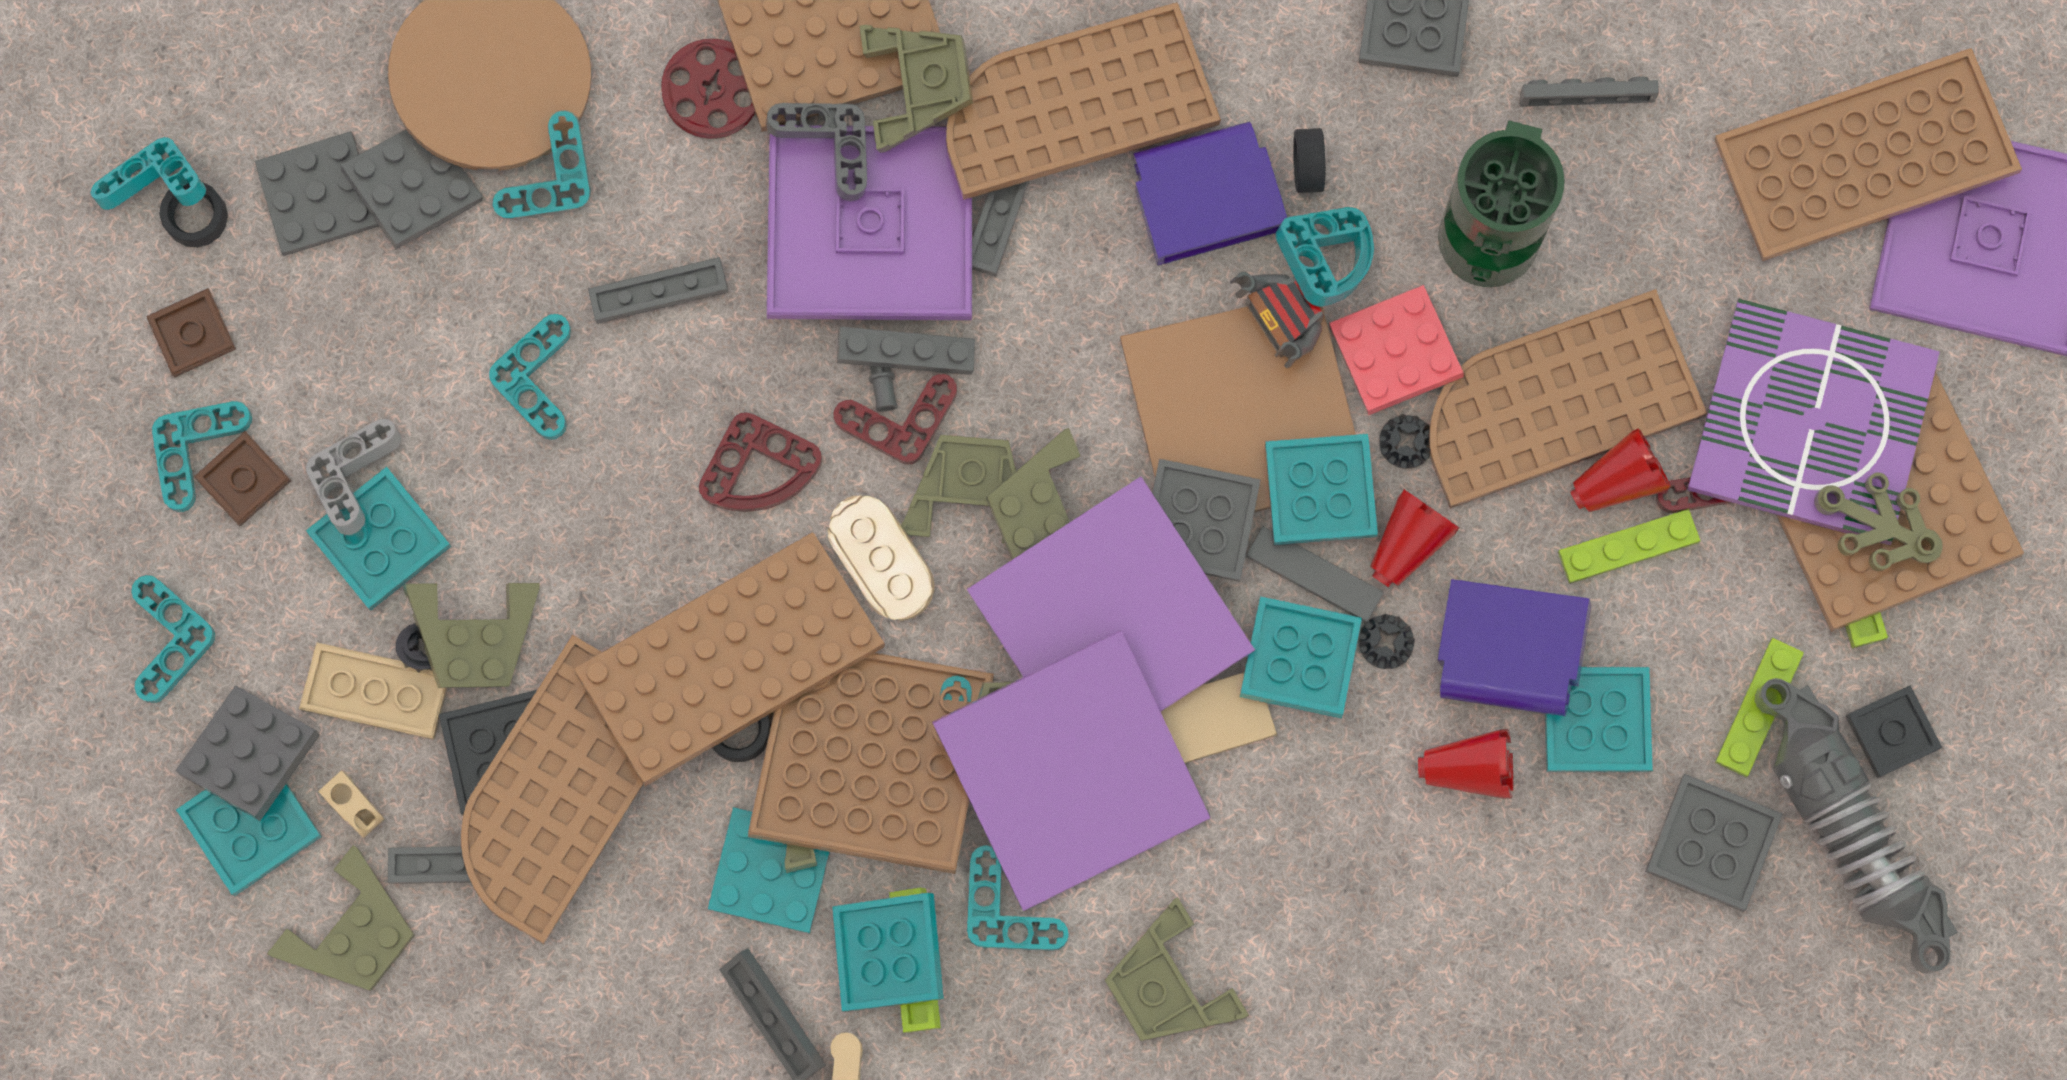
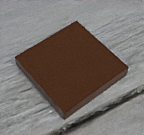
[146,288,236,378]
[194,431,291,526]

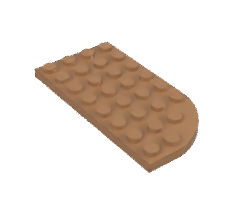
[946,2,1221,200]
[1429,289,1707,509]
[461,634,643,945]

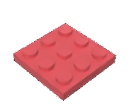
[1329,285,1464,415]

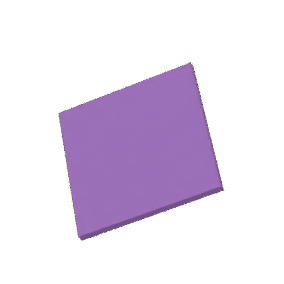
[767,125,972,320]
[1869,141,2067,356]
[967,476,1255,712]
[932,630,1210,911]

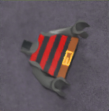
[1230,272,1325,368]

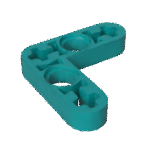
[493,110,591,218]
[90,137,206,210]
[489,314,571,440]
[152,401,252,512]
[131,575,215,703]
[967,845,1069,951]

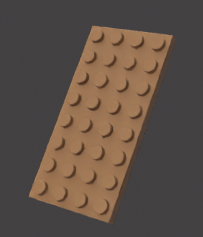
[1714,48,2022,261]
[574,532,885,786]

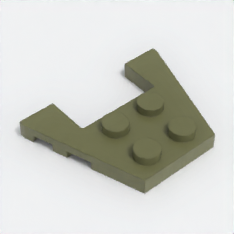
[859,25,973,153]
[986,428,1081,560]
[901,435,1016,544]
[404,583,540,688]
[267,845,415,991]
[1105,897,1249,1042]

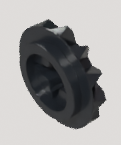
[1379,414,1430,469]
[1359,613,1415,669]
[396,623,432,673]

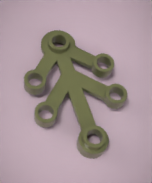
[1814,472,1943,571]

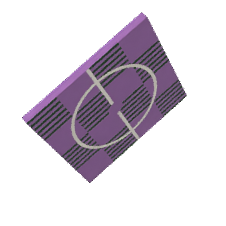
[1687,298,1940,545]

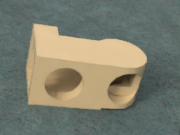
[318,770,385,838]
[830,1033,863,1080]

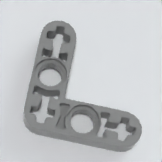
[306,419,401,535]

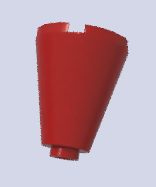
[1570,428,1671,512]
[1370,489,1460,588]
[1418,729,1514,799]

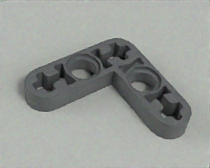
[766,103,867,201]

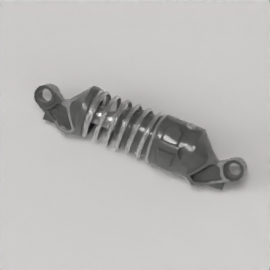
[1755,678,1958,974]

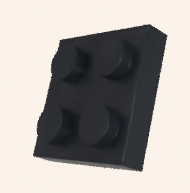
[1846,685,1942,779]

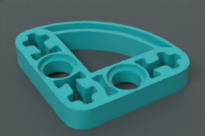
[1275,207,1374,307]

